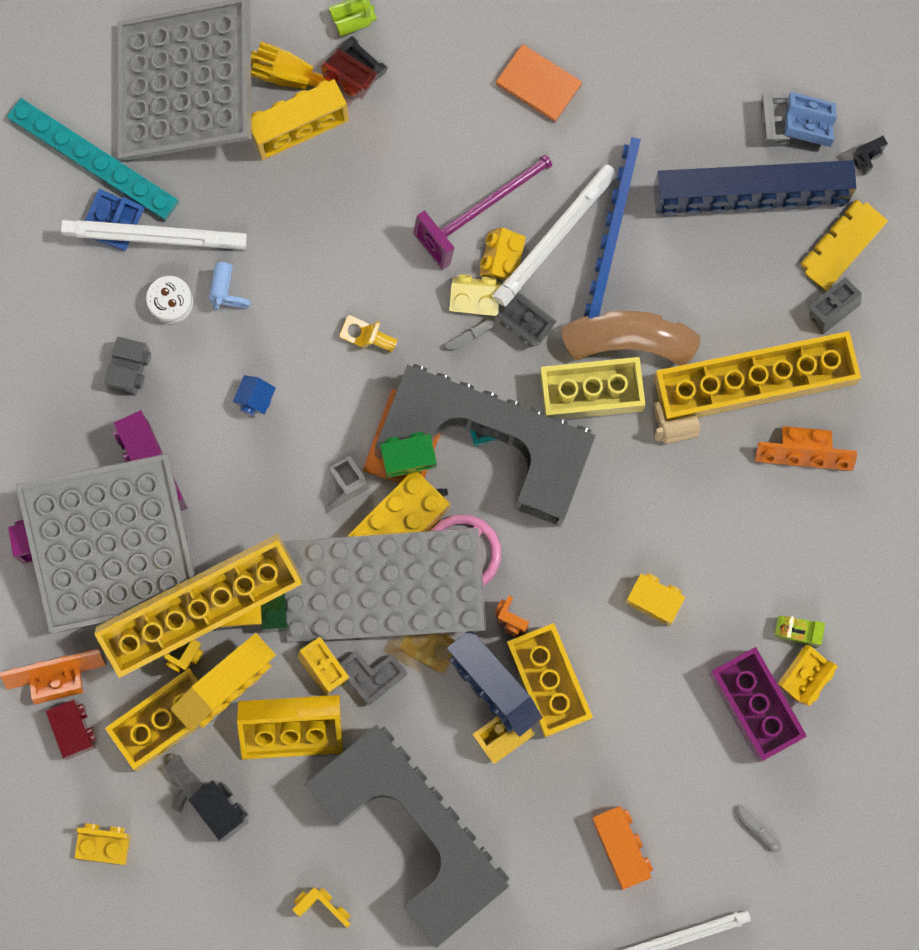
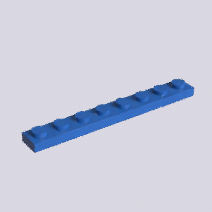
[584,137,641,319]

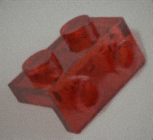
[321,48,378,99]

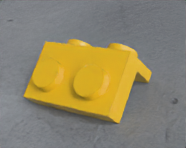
[479,227,526,281]
[164,639,204,673]
[778,644,838,706]

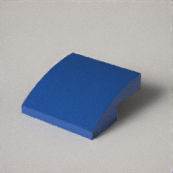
[85,189,145,251]

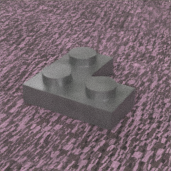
[340,650,408,706]

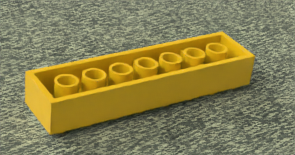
[653,331,861,422]
[94,533,302,678]

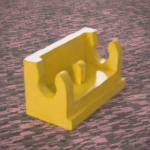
[297,637,349,696]

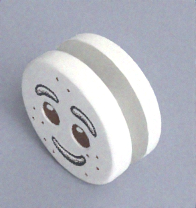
[146,276,194,324]

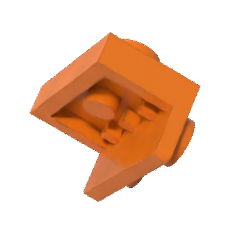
[495,595,530,638]

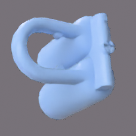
[209,262,251,311]

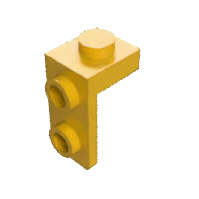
[292,887,352,928]

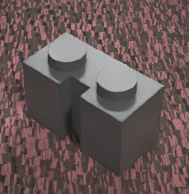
[104,336,151,395]

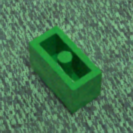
[380,432,437,478]

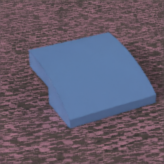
[785,92,837,147]

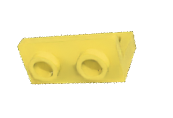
[449,274,501,316]

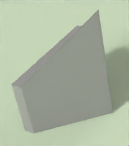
[326,456,369,513]

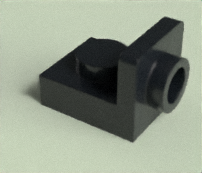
[853,135,888,175]

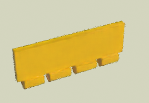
[800,199,888,292]

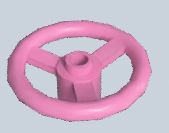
[430,515,501,587]

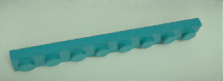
[7,98,179,222]

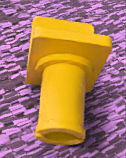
[339,315,397,353]

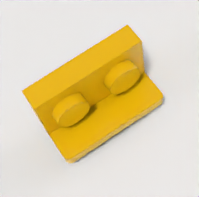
[74,823,131,865]

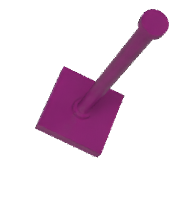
[413,154,553,270]

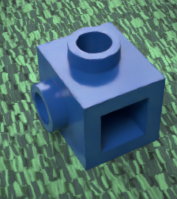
[233,375,276,416]

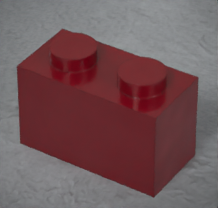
[45,699,97,760]

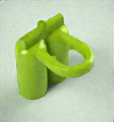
[328,0,377,37]

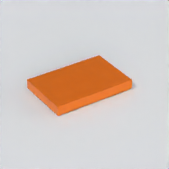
[496,44,582,123]

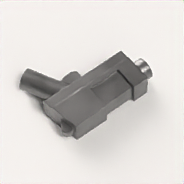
[164,753,204,813]

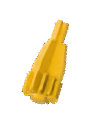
[251,41,333,89]

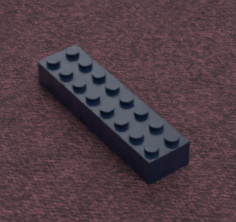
[653,160,857,217]

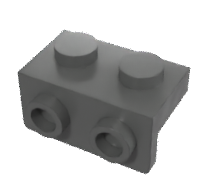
[497,292,557,346]

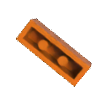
[591,806,653,890]

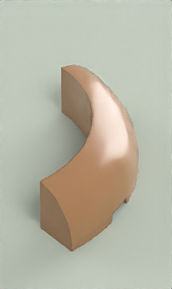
[561,311,700,366]

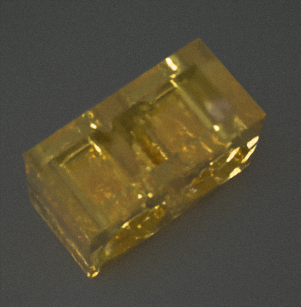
[400,633,456,676]

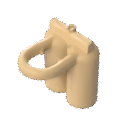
[653,401,700,444]

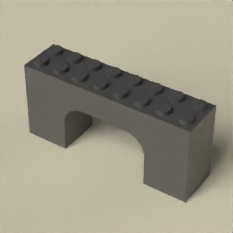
[375,364,596,526]
[305,725,510,948]

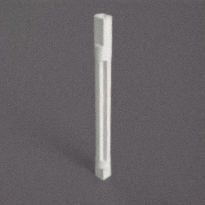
[493,164,617,307]
[61,220,247,250]

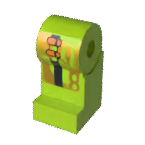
[774,616,825,648]

